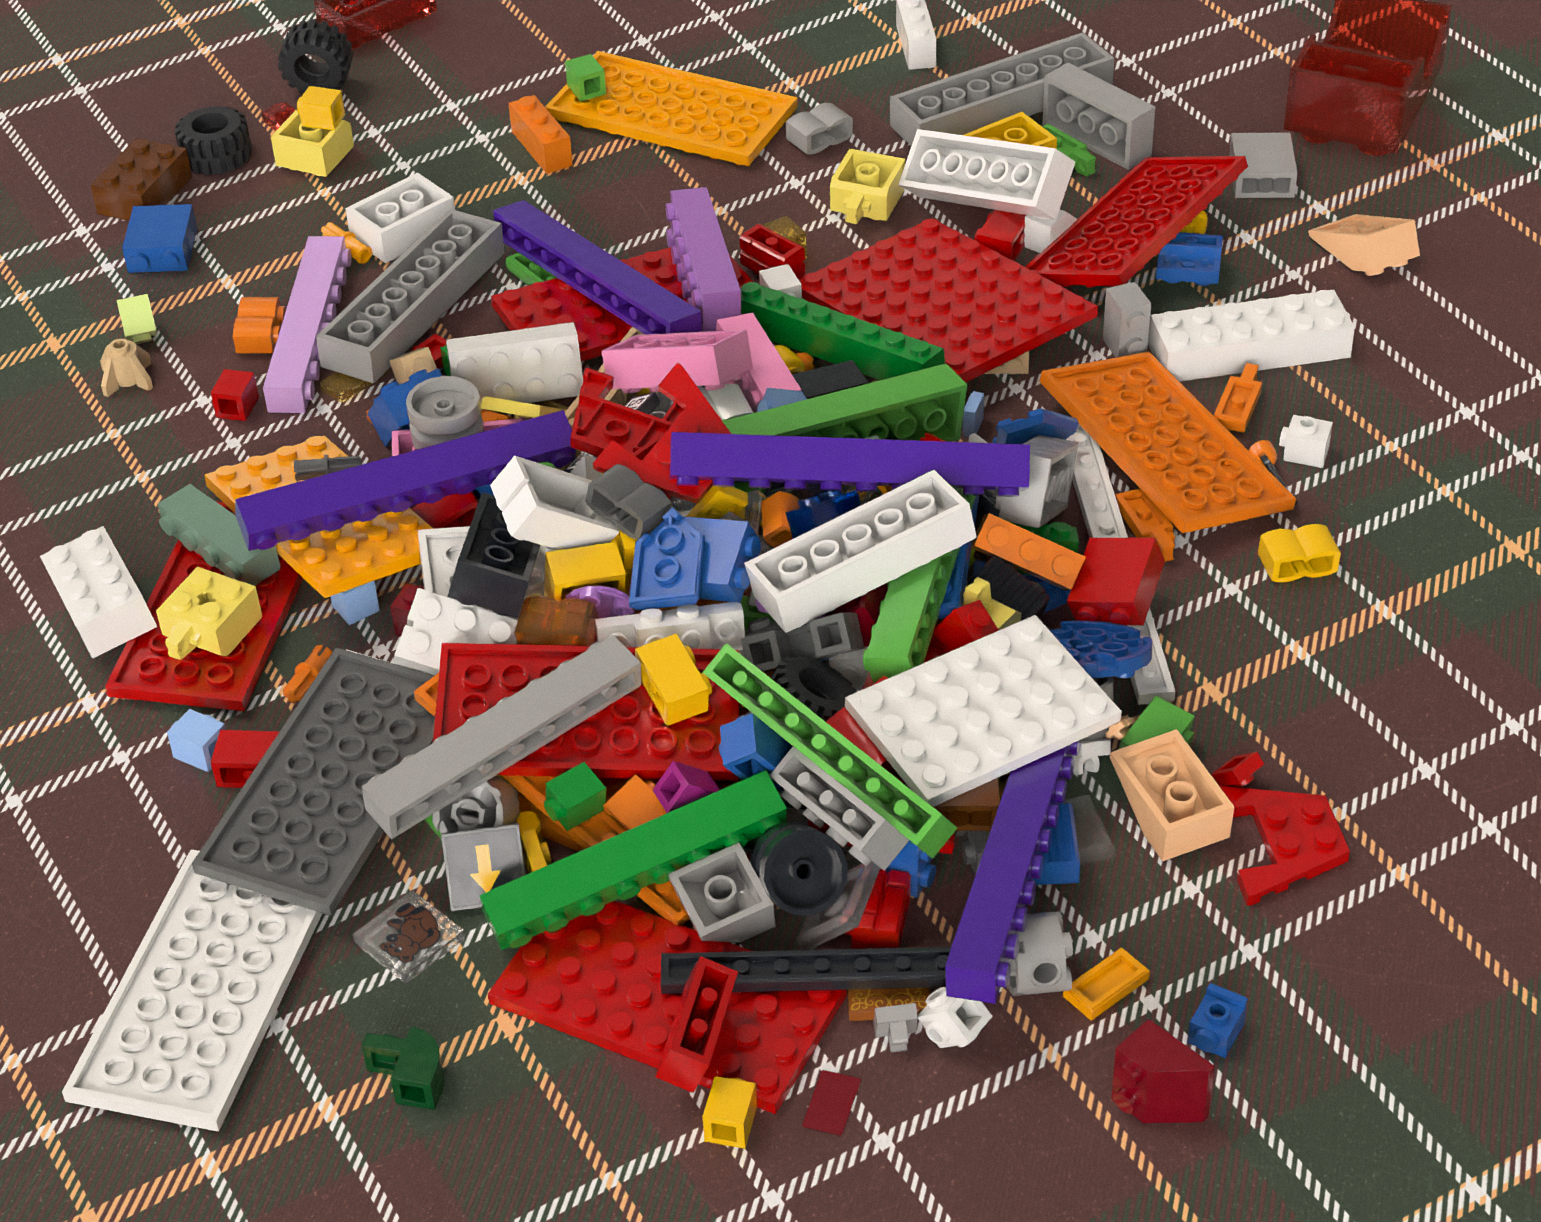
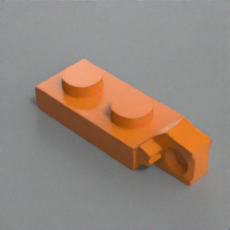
[1214,363,1262,433]
[1115,488,1175,562]

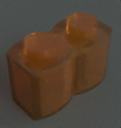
[514,596,599,646]

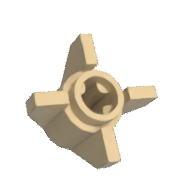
[100,339,153,397]

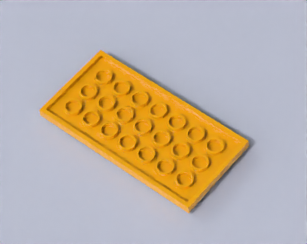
[545,51,798,166]
[205,436,433,598]

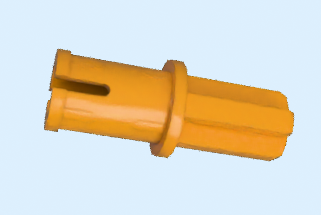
[321,222,372,264]

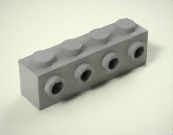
[769,746,909,871]

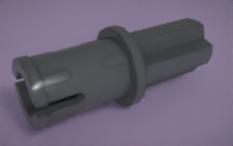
[294,455,362,482]

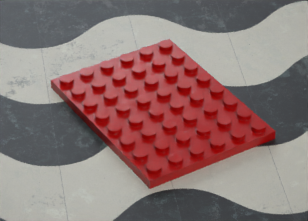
[799,218,1098,383]

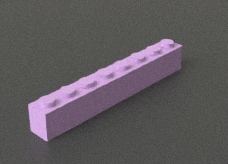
[263,236,352,413]

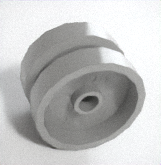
[406,376,484,450]

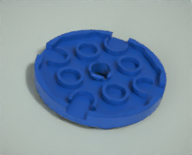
[1049,621,1152,678]

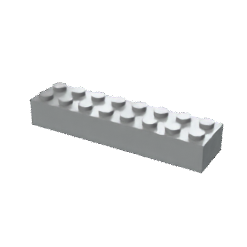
[890,32,1114,146]
[316,209,504,383]

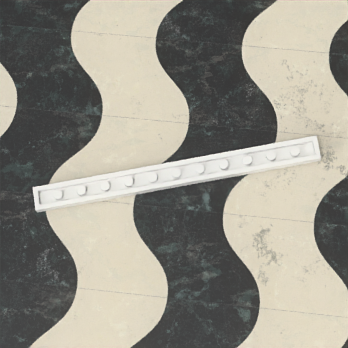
[1066,424,1175,705]

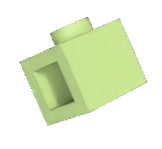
[116,294,157,344]

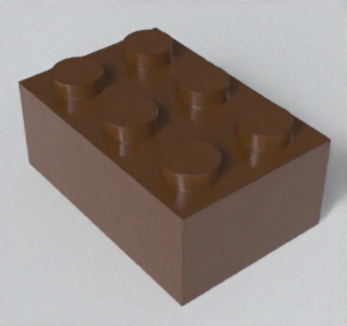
[90,138,192,221]

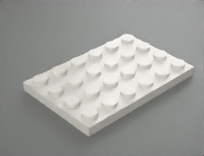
[845,615,1122,807]

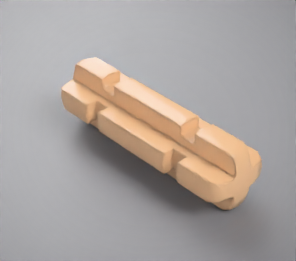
[1105,715,1139,740]

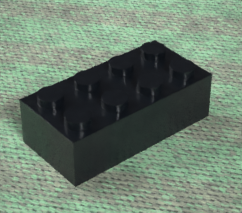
[447,492,541,618]

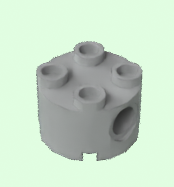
[432,775,520,833]
[1008,911,1073,996]

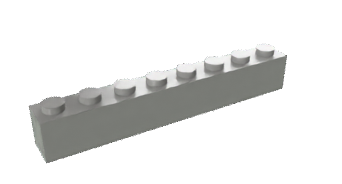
[362,635,641,839]

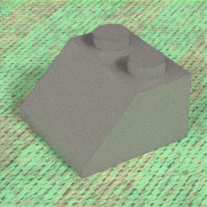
[668,843,775,943]

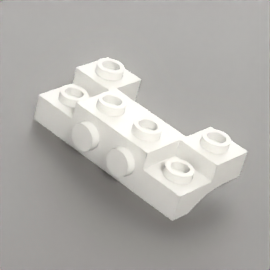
[595,602,745,657]

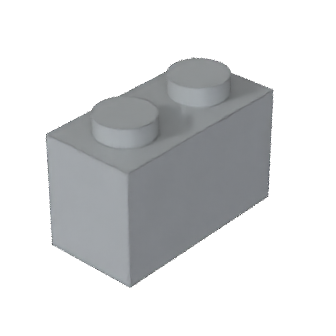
[1103,282,1151,358]

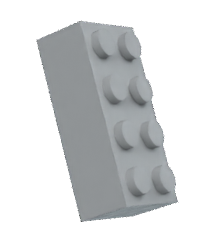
[1042,63,1155,170]
[995,435,1079,528]

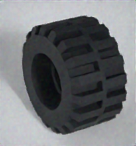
[278,19,353,94]
[175,106,252,175]
[771,656,858,734]

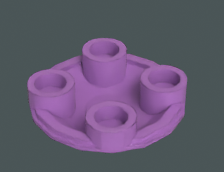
[563,586,636,621]

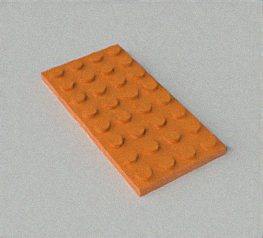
[1039,352,1296,533]

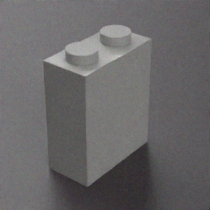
[1229,133,1297,198]

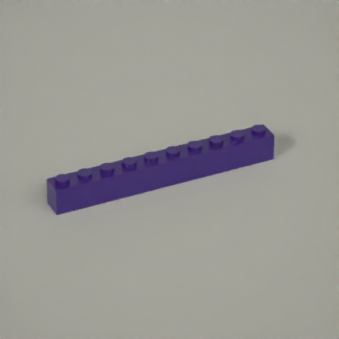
[493,200,703,335]
[235,410,577,551]
[669,432,1030,497]
[945,740,1081,1004]

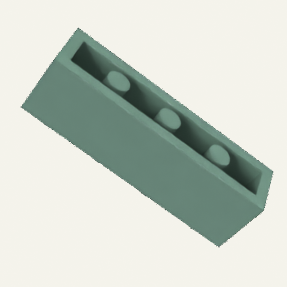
[157,484,281,586]

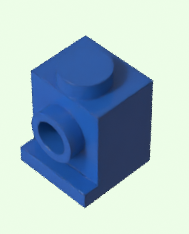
[1187,983,1248,1058]

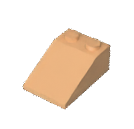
[1308,214,1420,276]
[1110,729,1234,861]

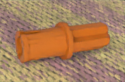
[283,645,333,704]

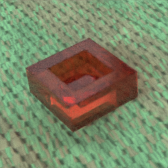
[261,101,295,131]

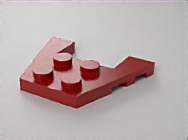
[592,362,731,504]
[570,367,685,460]
[1219,786,1350,906]

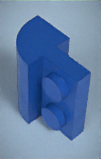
[1156,232,1223,286]

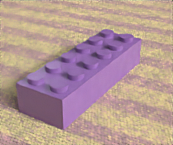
[666,187,741,332]

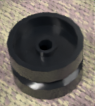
[751,822,848,915]

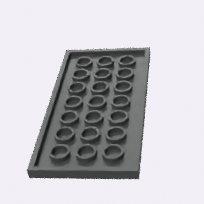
[192,647,435,916]

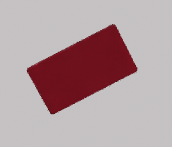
[802,1070,861,1136]

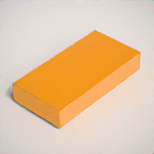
[1063,947,1150,1021]

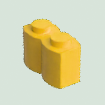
[1258,524,1341,582]

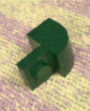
[361,1026,444,1110]

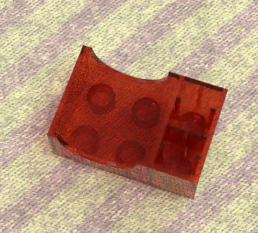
[1284,0,1452,156]

